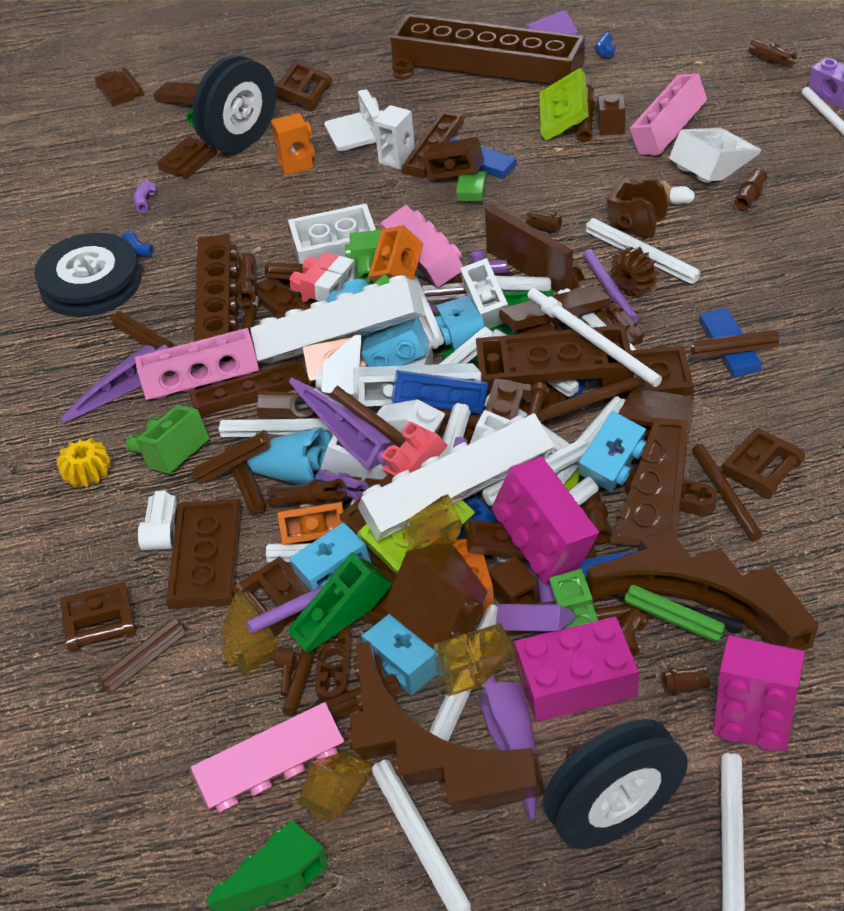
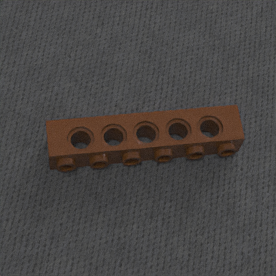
[194,234,238,366]

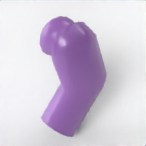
[469,250,507,274]

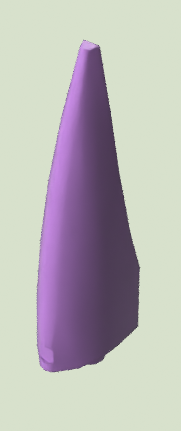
[60,344,168,423]
[289,377,396,469]
[480,673,537,821]

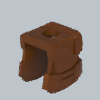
[606,178,668,238]

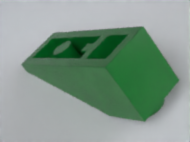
[287,552,393,653]

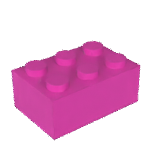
[491,456,599,585]
[514,616,639,722]
[713,635,805,752]

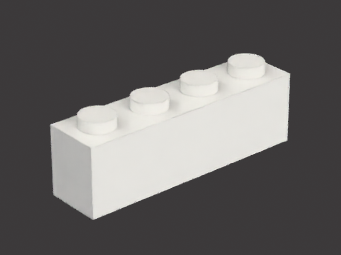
[353,363,481,406]

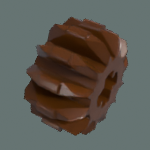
[610,246,659,296]

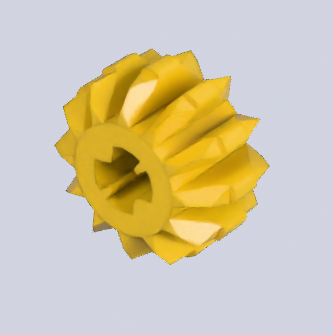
[57,437,111,488]

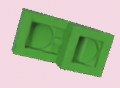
[456,171,487,201]
[549,569,598,629]

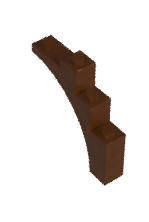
[586,530,819,651]
[346,641,544,813]

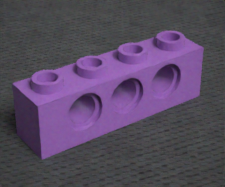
[809,57,844,109]

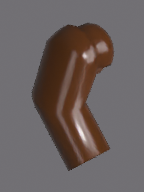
[619,608,648,657]

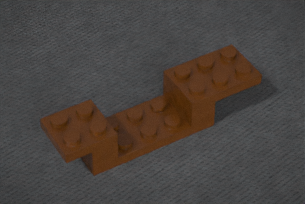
[470,324,694,415]

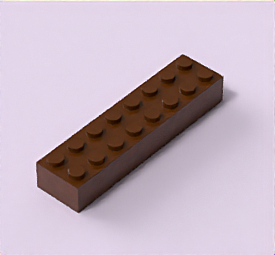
[390,13,585,84]

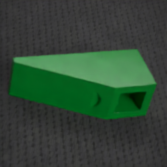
[206,820,328,911]

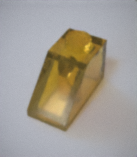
[402,494,463,550]
[221,591,277,675]
[298,751,374,820]

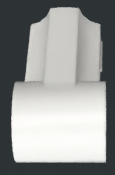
[138,491,177,551]

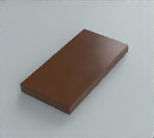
[485,204,573,293]
[166,499,242,609]

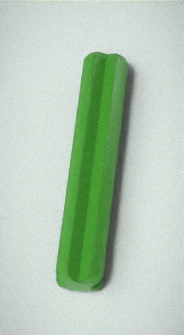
[624,585,725,642]

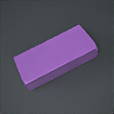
[527,11,578,35]
[496,604,575,631]

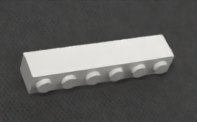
[250,275,425,364]
[358,413,554,542]

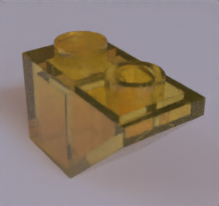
[434,623,514,697]

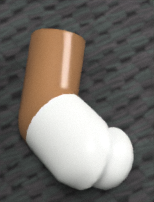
[659,180,695,205]

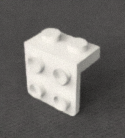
[324,89,383,151]

